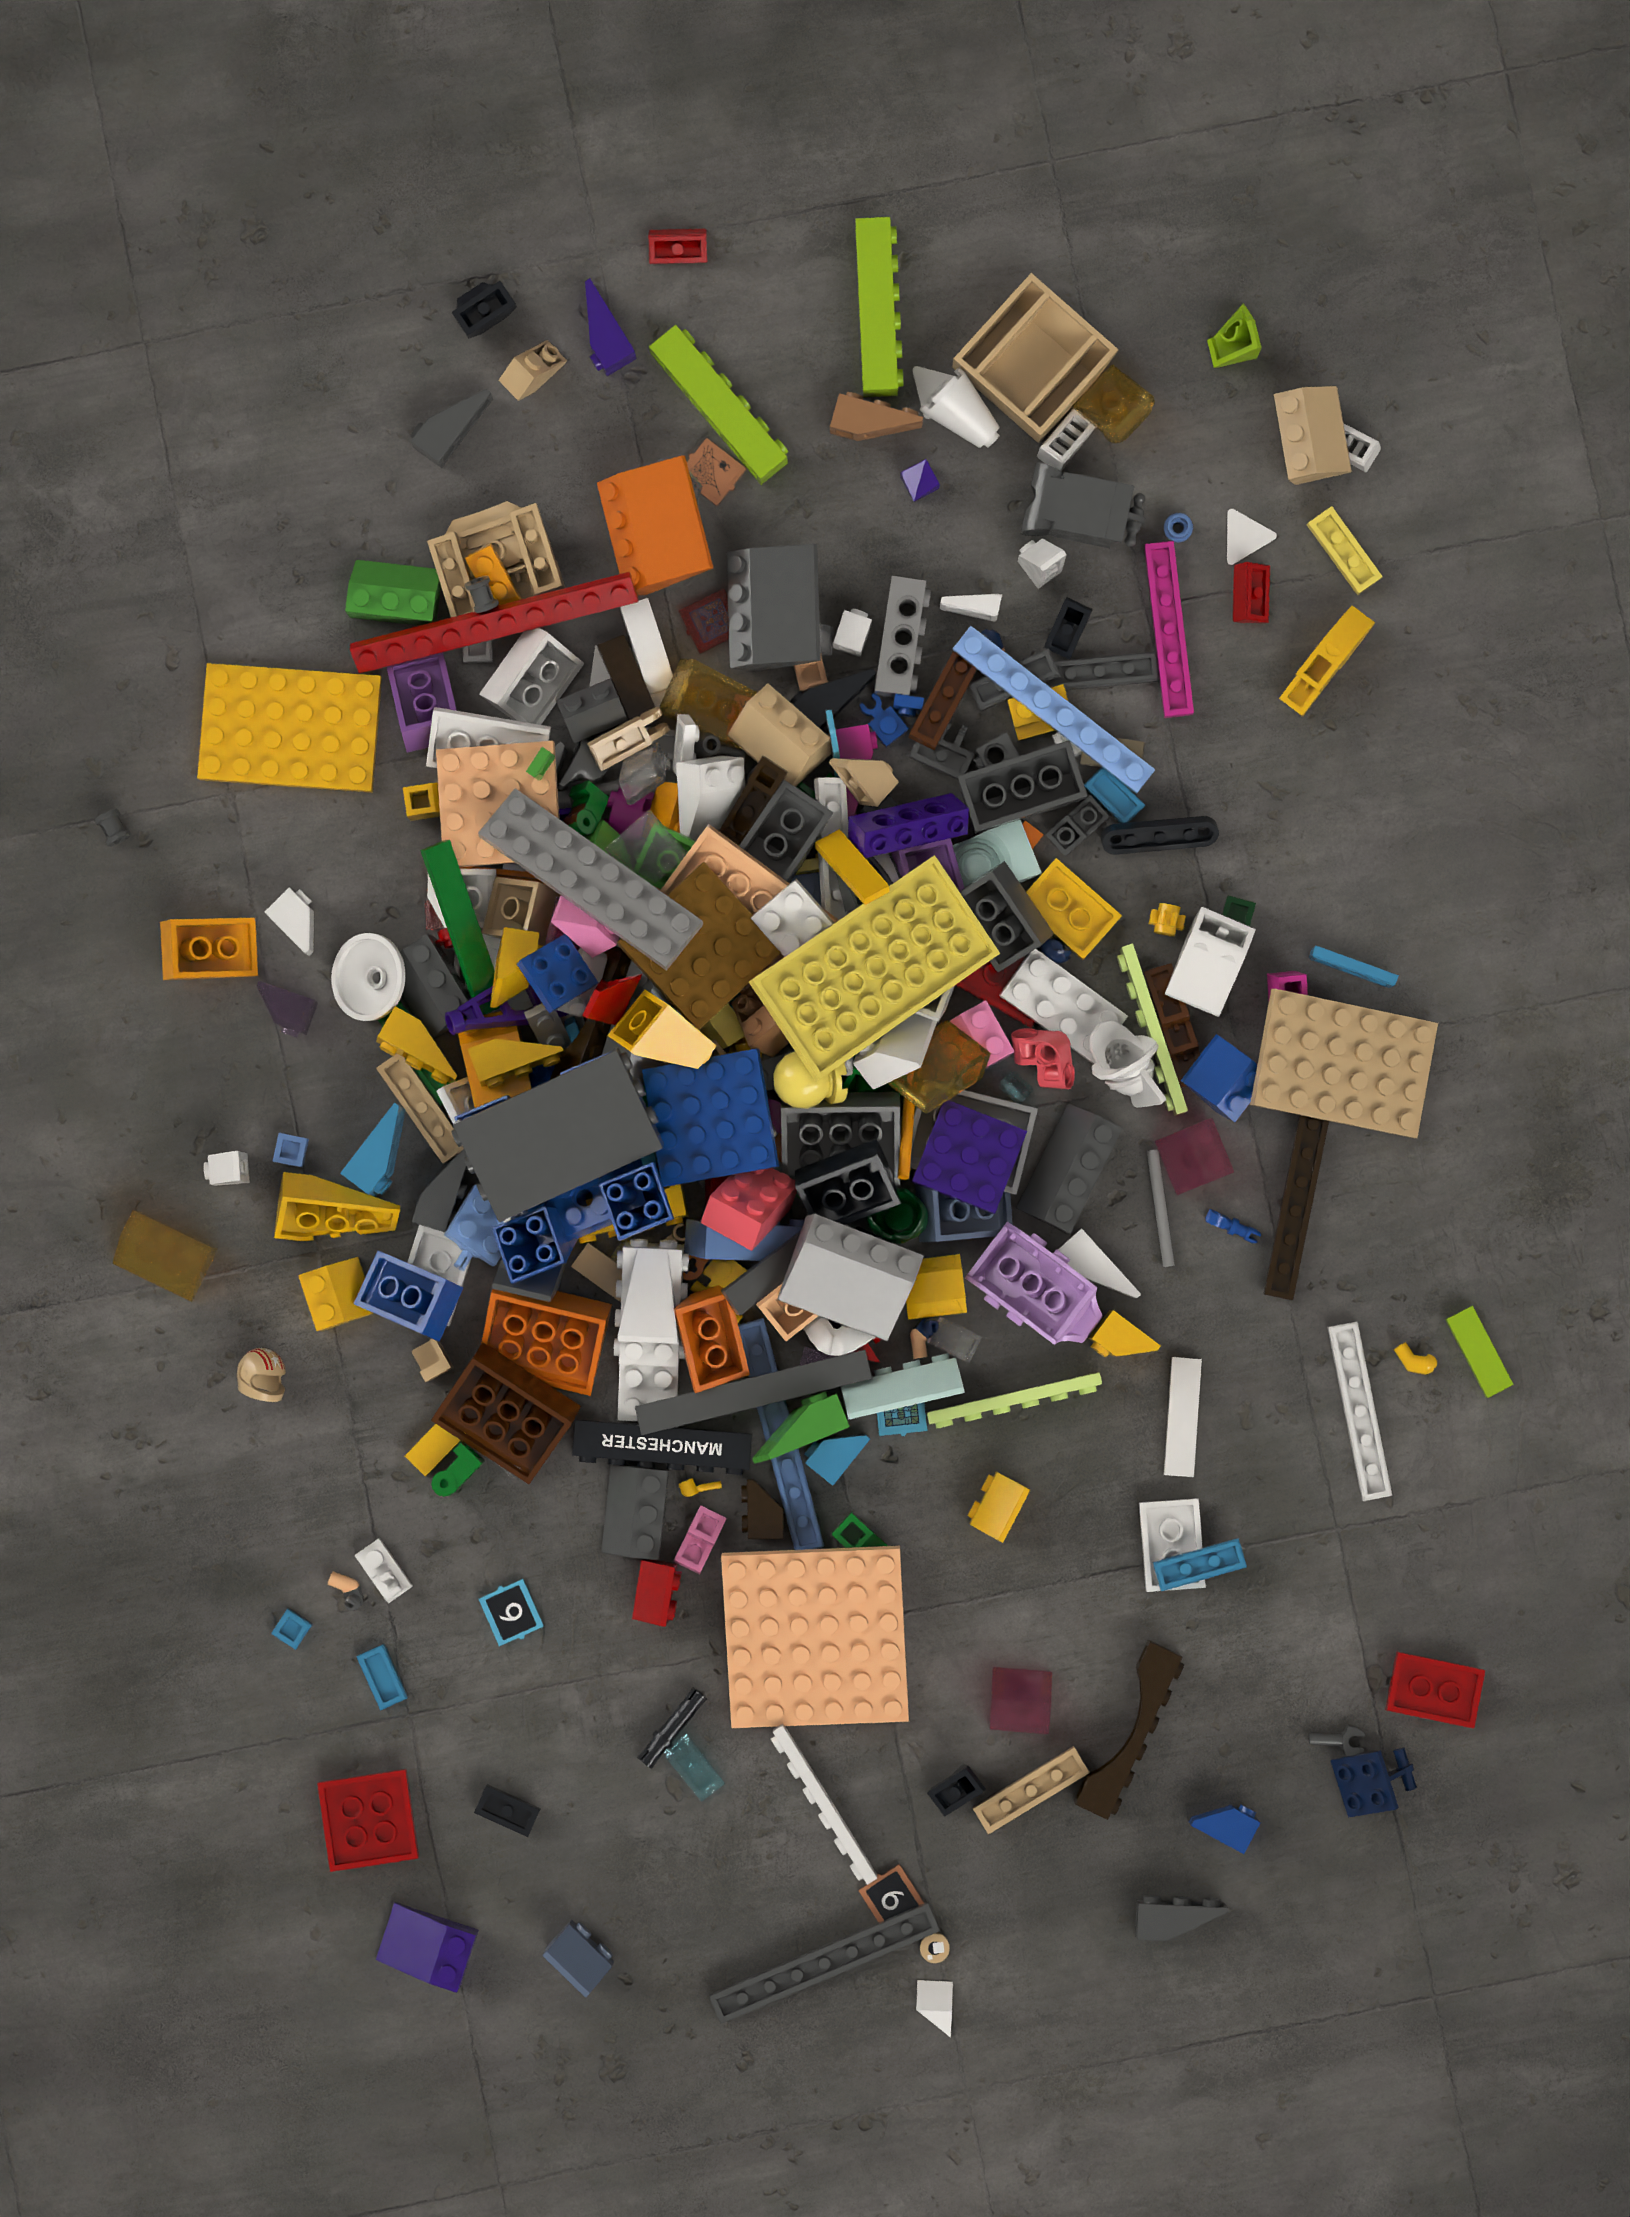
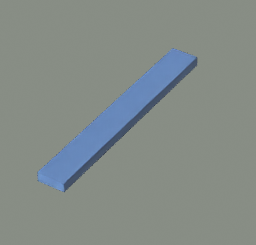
[738,1318,824,1550]

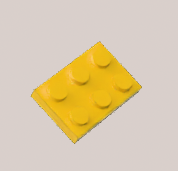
[1026,858,1122,960]

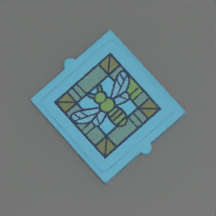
[877,1402,927,1436]

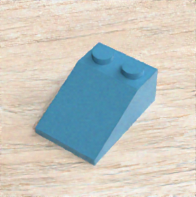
[341,1102,406,1197]

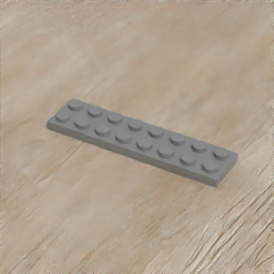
[478,788,703,971]

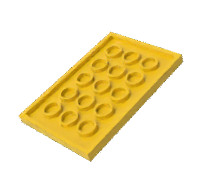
[197,663,382,793]

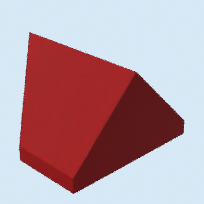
[582,973,643,1025]

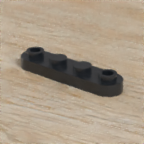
[1101,816,1219,855]

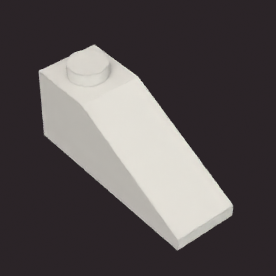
[1017,539,1067,589]
[1057,1228,1141,1298]

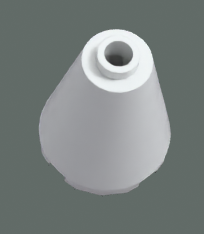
[920,367,1000,448]

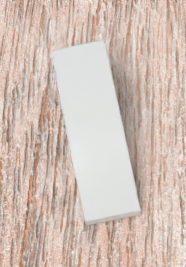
[620,598,676,695]

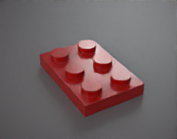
[1385,1651,1486,1729]

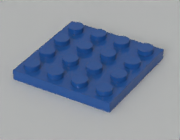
[642,1048,779,1187]

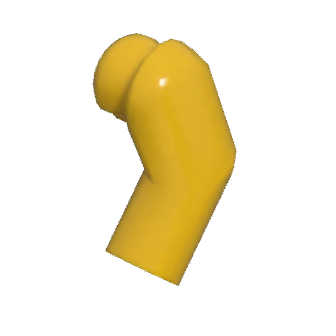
[1393,1342,1437,1375]

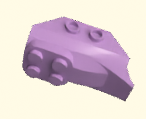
[965,1222,1103,1345]

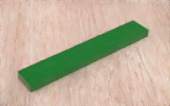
[420,840,500,1015]

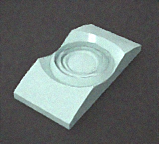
[953,820,1042,888]

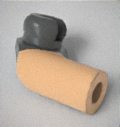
[328,1571,364,1611]

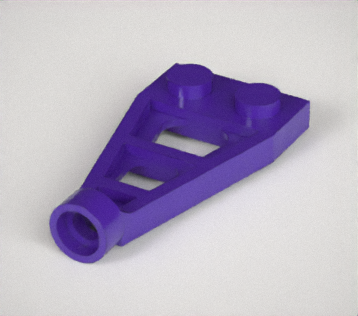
[445,984,569,1035]

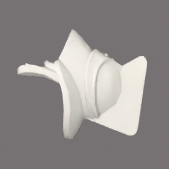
[1089,1020,1166,1108]

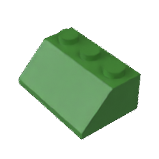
[345,560,441,626]

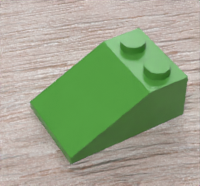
[752,1392,850,1464]

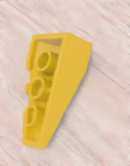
[274,1172,400,1241]

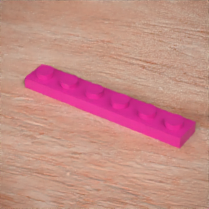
[1144,541,1194,718]

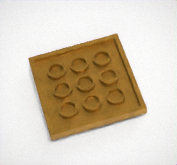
[616,862,781,1030]

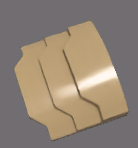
[427,501,565,617]

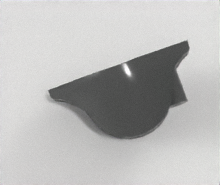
[557,736,608,790]

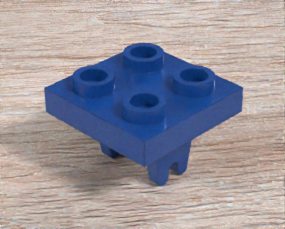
[517,934,599,1014]

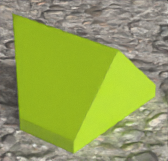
[1207,303,1262,368]

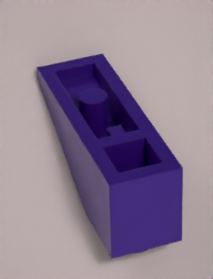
[585,278,637,376]

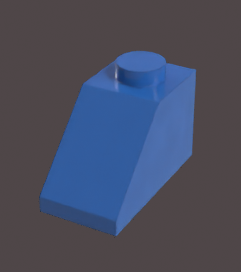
[1189,1804,1261,1854]

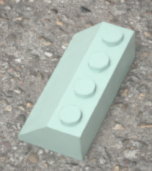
[841,1353,965,1419]

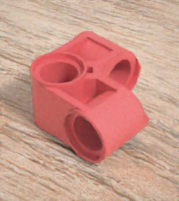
[1011,1028,1075,1090]

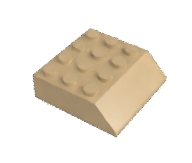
[952,273,1118,443]

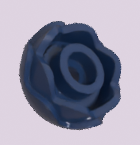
[1039,935,1072,964]

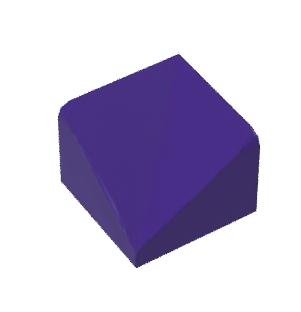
[900,459,940,502]

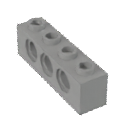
[875,576,931,698]

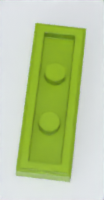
[1445,1306,1514,1398]

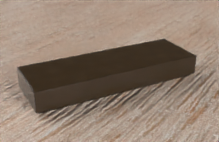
[597,635,655,721]

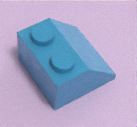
[804,1434,870,1486]

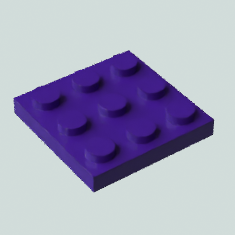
[912,1099,1027,1214]

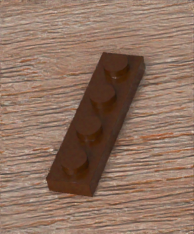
[908,636,977,751]

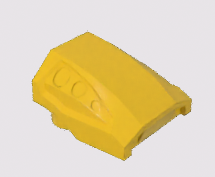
[906,1254,967,1320]

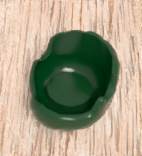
[865,1188,928,1244]

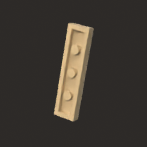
[376,1054,464,1164]
[972,1746,1090,1834]

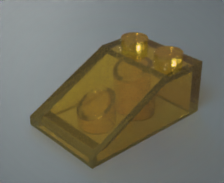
[659,659,758,749]
[887,1020,991,1114]

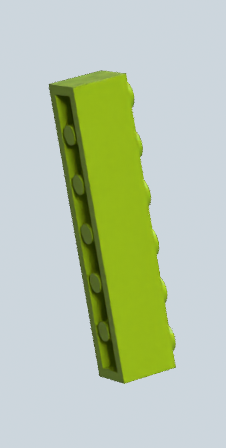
[855,217,904,397]
[649,325,788,485]

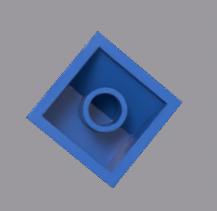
[1180,1034,1257,1122]

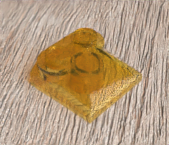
[1072,364,1155,443]

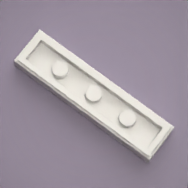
[1164,1357,1202,1477]

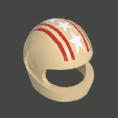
[237,1348,285,1402]

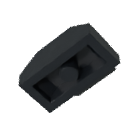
[452,281,517,339]

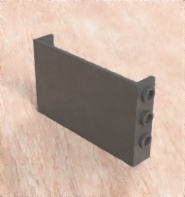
[451,1047,664,1222]

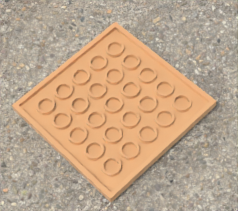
[721,1546,909,1728]

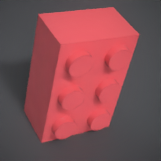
[701,1168,797,1251]

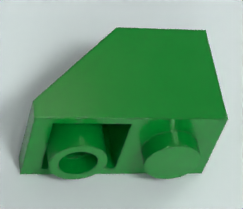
[832,1511,889,1548]

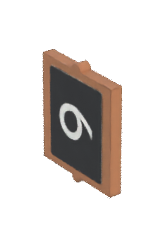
[858,1864,924,1922]

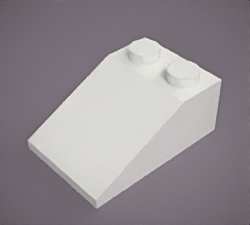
[676,755,745,841]

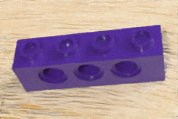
[848,793,969,858]

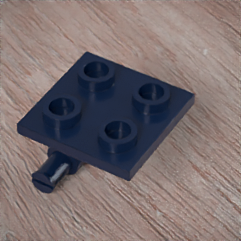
[1330,1747,1417,1818]

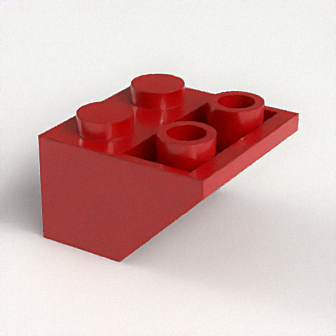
[632,1559,682,1627]

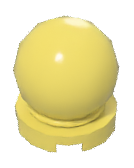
[773,1051,848,1109]

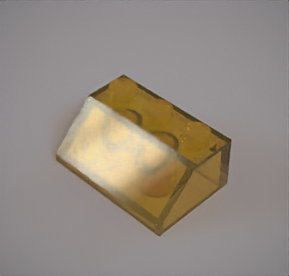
[112,1210,218,1302]

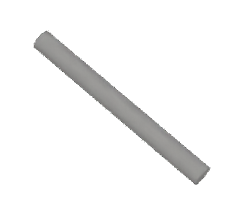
[1147,1150,1175,1267]

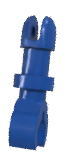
[1205,1209,1261,1243]

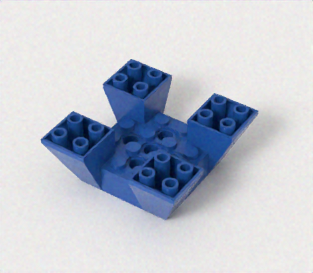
[454,1051,674,1284]

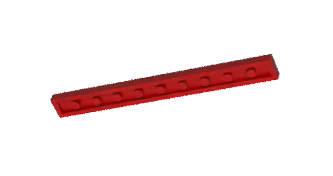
[349,572,638,674]

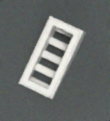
[1037,407,1097,471]
[1344,424,1381,472]
[940,594,1002,622]

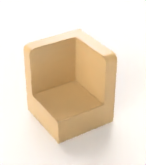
[412,1338,454,1382]

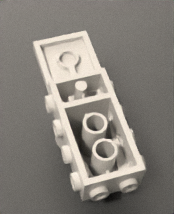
[614,1239,689,1421]

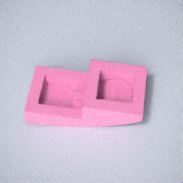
[673,1505,727,1575]

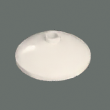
[331,933,405,1021]

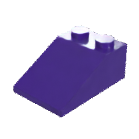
[376,1902,479,1993]

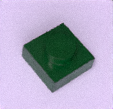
[1222,895,1256,927]

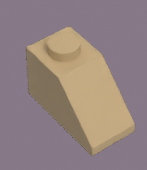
[829,758,898,807]

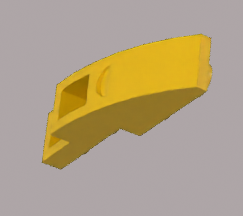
[1279,606,1375,716]

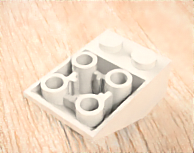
[1165,907,1256,1017]

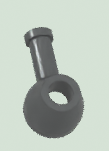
[694,732,746,759]

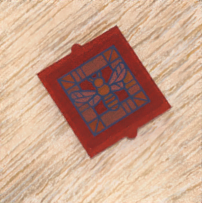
[679,588,729,654]

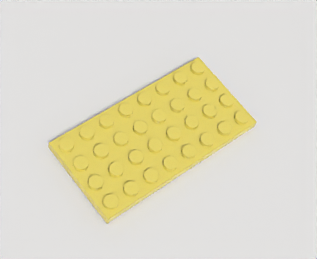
[749,855,1000,1082]

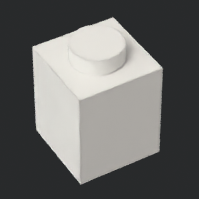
[833,609,872,657]

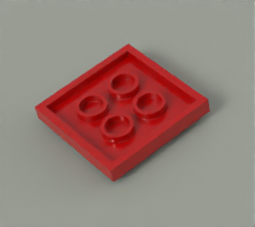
[317,1768,419,1872]

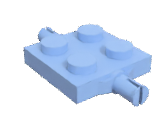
[444,1185,504,1271]

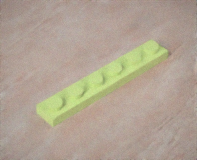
[1117,943,1188,1116]
[926,1372,1102,1429]

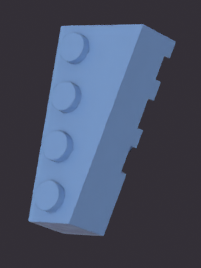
[684,1219,805,1261]

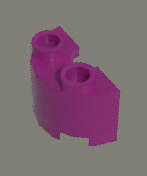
[604,784,655,848]

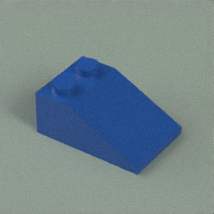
[354,1251,463,1342]

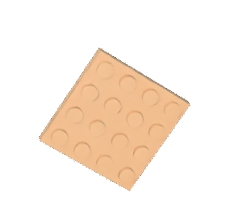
[436,741,559,867]

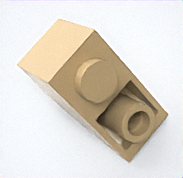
[499,340,567,401]

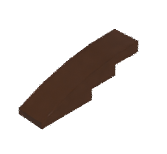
[1144,963,1200,1088]

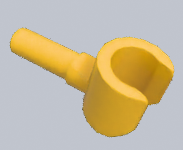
[678,1478,722,1497]

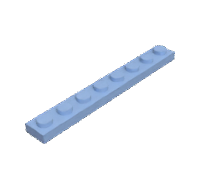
[953,626,1155,794]

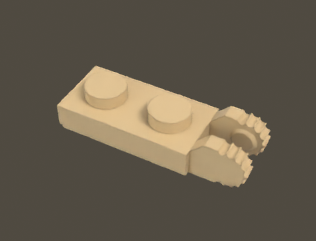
[587,707,670,771]

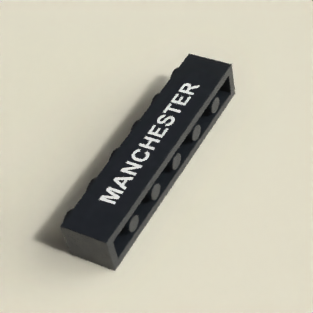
[572,1420,753,1475]

